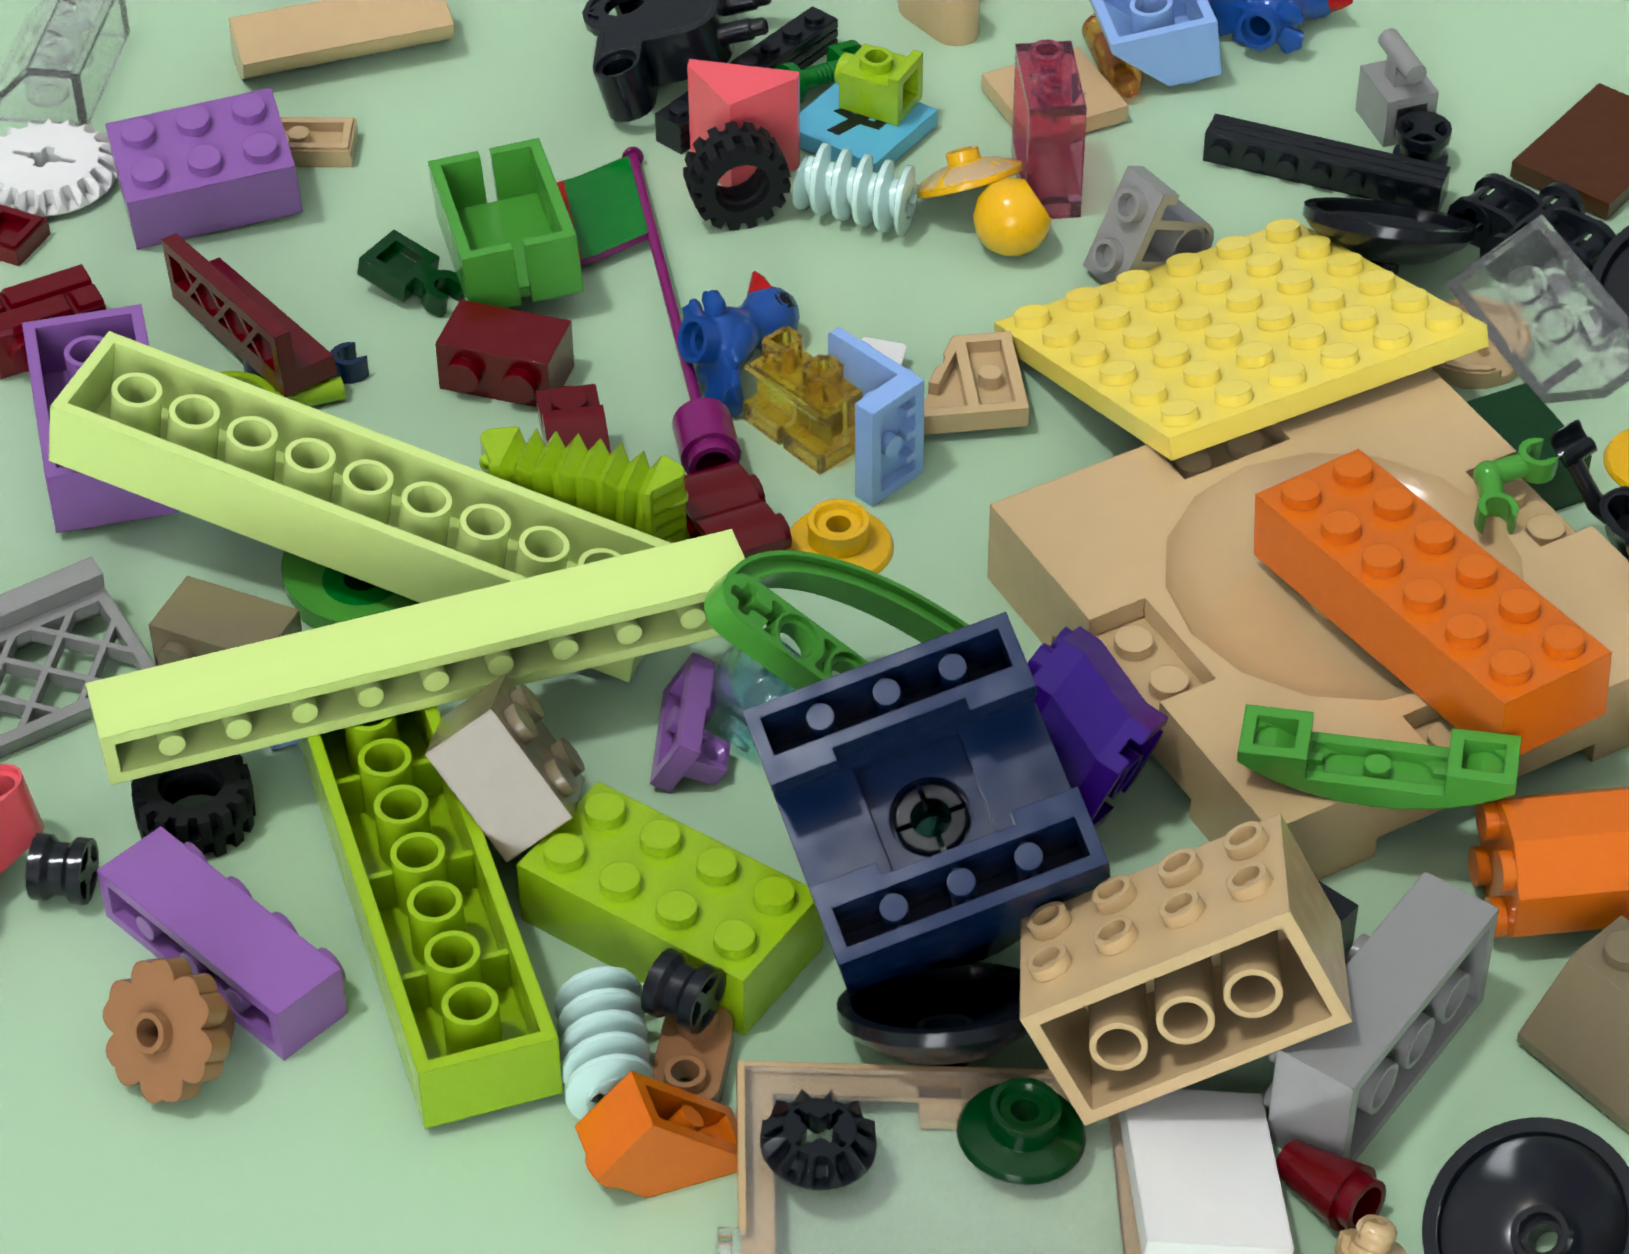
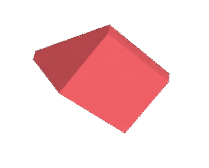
[687,59,800,187]

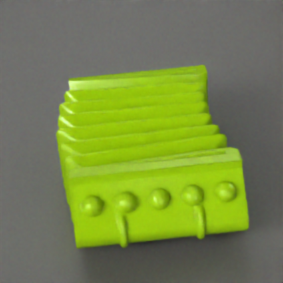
[479,426,690,543]

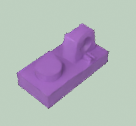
[650,652,730,793]

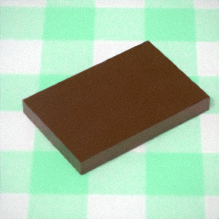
[1510,83,1629,220]

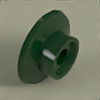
[956,1078,1086,1185]

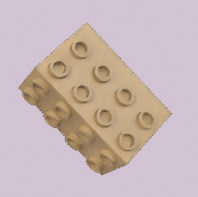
[1019,813,1352,1126]

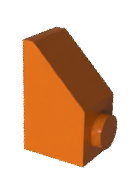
[575,1071,737,1198]

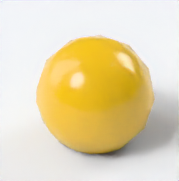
[973,177,1052,257]

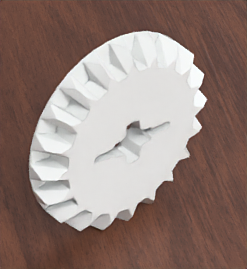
[0,118,117,217]

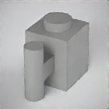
[1355,28,1439,147]

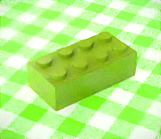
[517,781,823,1036]

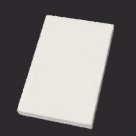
[1118,1089,1294,1254]

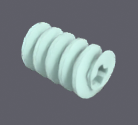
[792,143,918,237]
[555,966,654,1120]

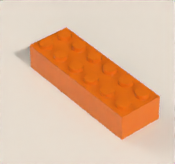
[1254,449,1612,756]

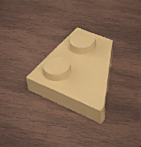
[924,331,1029,435]

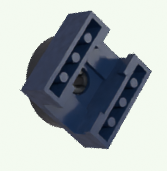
[742,611,1110,995]

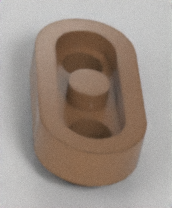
[652,1006,734,1104]

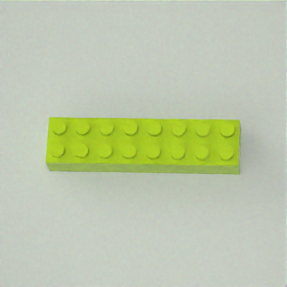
[298,706,563,1129]

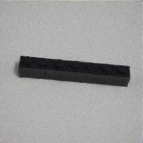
[655,6,838,155]
[1203,113,1451,211]

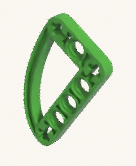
[704,550,969,690]

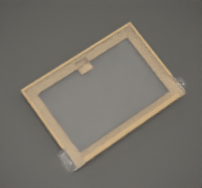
[715,1060,1142,1254]

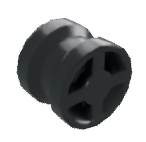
[1393,111,1452,166]
[25,833,99,905]
[641,948,726,1034]

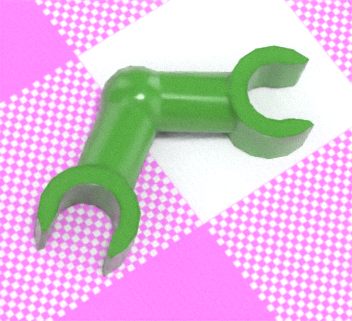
[1473,438,1559,535]

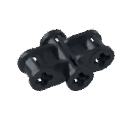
[1447,173,1616,291]

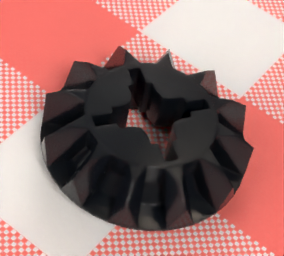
[760,1089,877,1190]

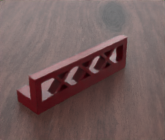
[161,233,337,397]

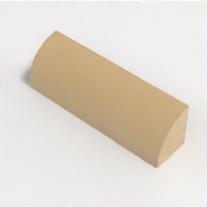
[228,0,455,79]

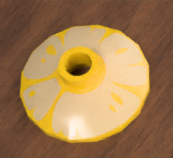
[917,145,1024,198]

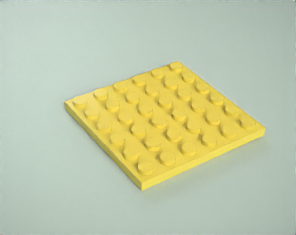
[994,219,1489,461]

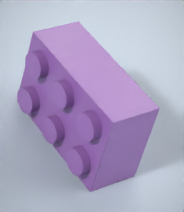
[105,87,303,250]

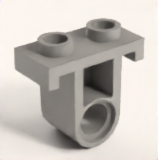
[1083,165,1214,284]

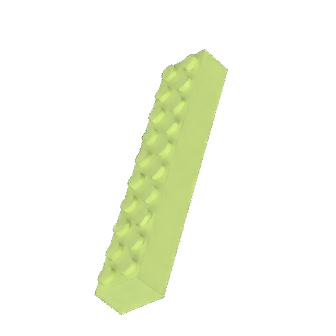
[48,331,670,682]

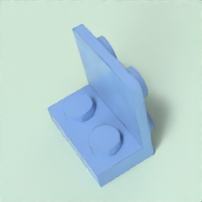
[828,327,924,507]

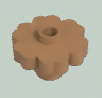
[102,957,235,1103]

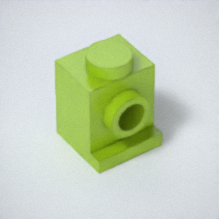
[834,43,923,126]

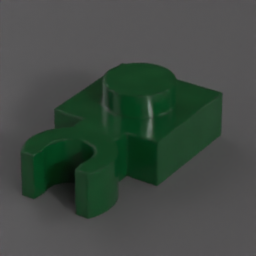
[357,230,464,317]

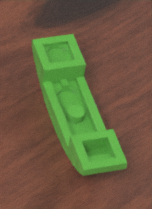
[1237,704,1521,810]

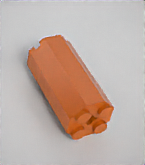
[1468,786,1629,938]

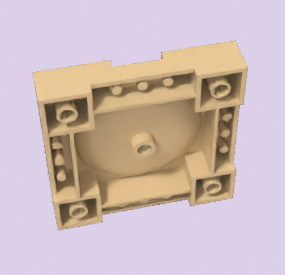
[987,368,1629,880]

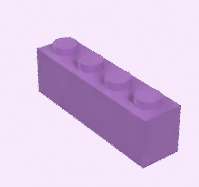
[97,826,347,1060]

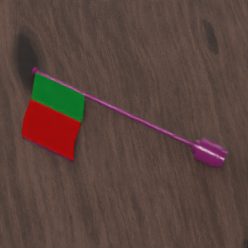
[556,147,741,474]

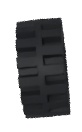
[683,121,791,231]
[131,754,256,858]

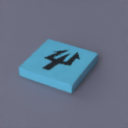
[800,83,938,173]

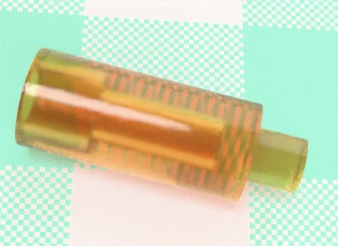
[1082,14,1143,98]

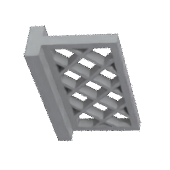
[0,556,156,759]

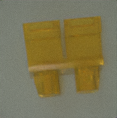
[744,326,862,475]

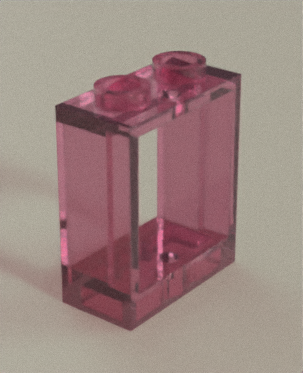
[1011,39,1087,219]

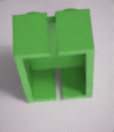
[428,138,584,308]

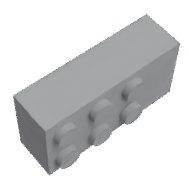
[1263,871,1499,1161]

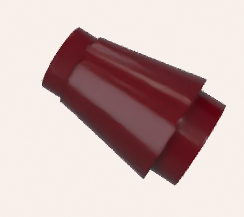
[1276,1139,1386,1231]

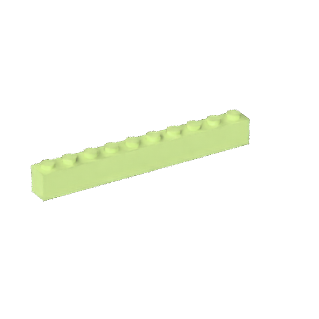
[85,529,745,785]

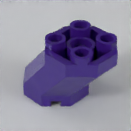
[1027,626,1168,829]

